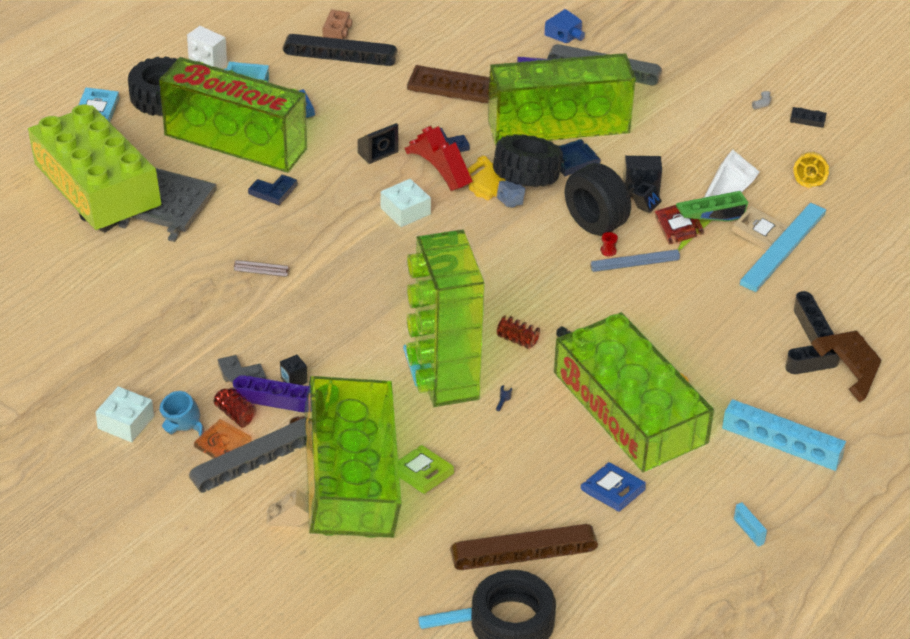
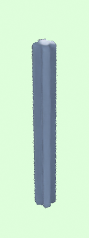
[590,249,680,272]

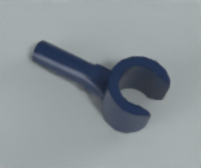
[496,385,512,411]

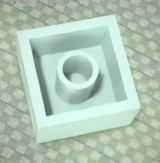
[381,179,431,227]
[96,386,154,442]

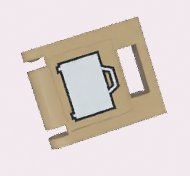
[732,206,787,251]

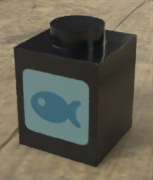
[280,354,308,385]

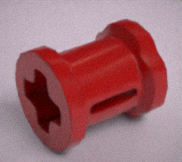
[600,232,618,257]

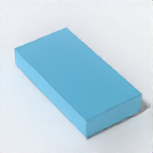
[734,502,767,547]

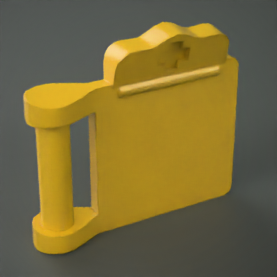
[467,155,506,200]

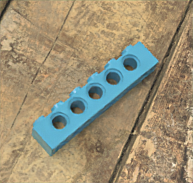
[722,399,846,471]

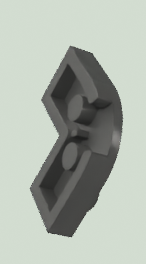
[217,355,266,382]

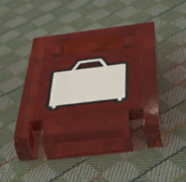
[655,205,704,245]

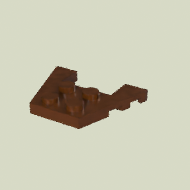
[811,330,882,403]

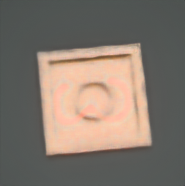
[194,419,252,458]

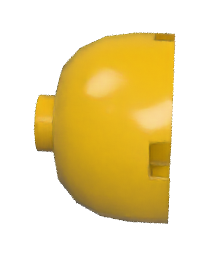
[793,151,829,188]

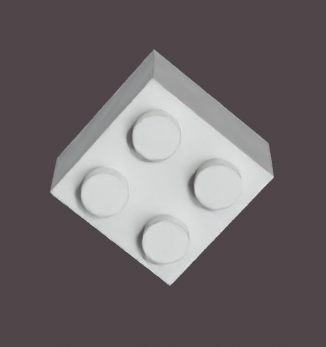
[187,26,227,74]

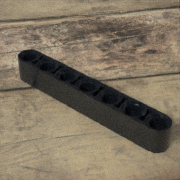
[283,34,398,66]

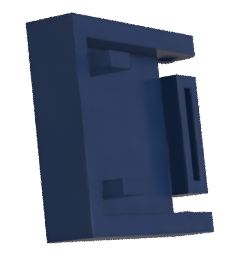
[559,139,601,176]

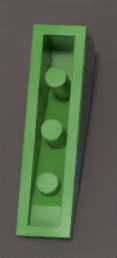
[676,191,748,221]

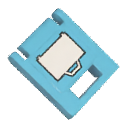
[79,87,120,122]

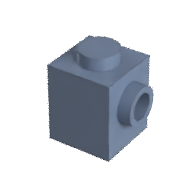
[497,181,525,208]

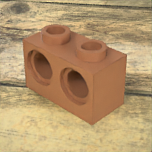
[322,9,352,39]

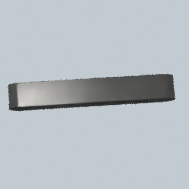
[547,44,662,86]
[189,417,322,493]

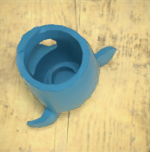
[159,391,204,436]

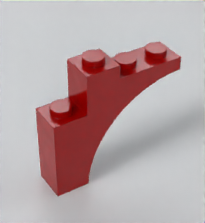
[404,125,473,191]

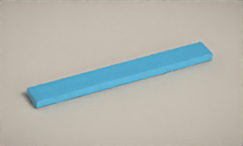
[740,203,826,292]

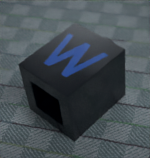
[631,181,662,213]

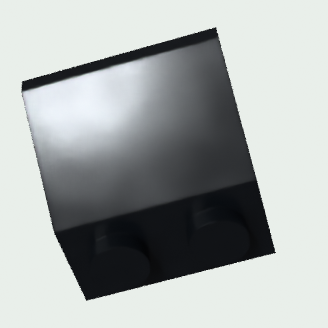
[357,123,398,164]

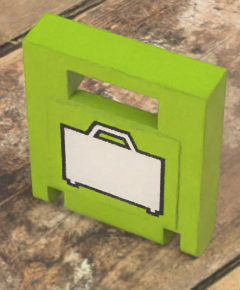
[390,445,454,494]

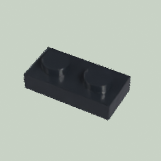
[790,107,827,128]

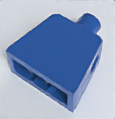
[544,9,585,43]

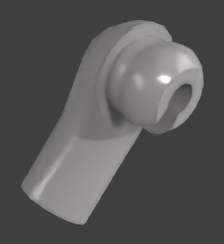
[752,91,772,110]

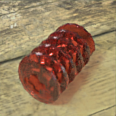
[496,315,541,349]
[213,388,257,428]

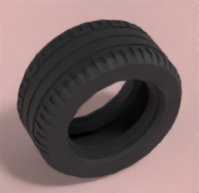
[471,570,556,639]

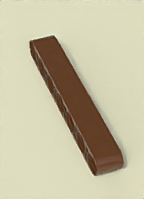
[450,524,598,570]

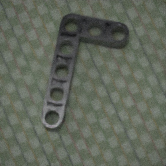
[785,291,840,374]

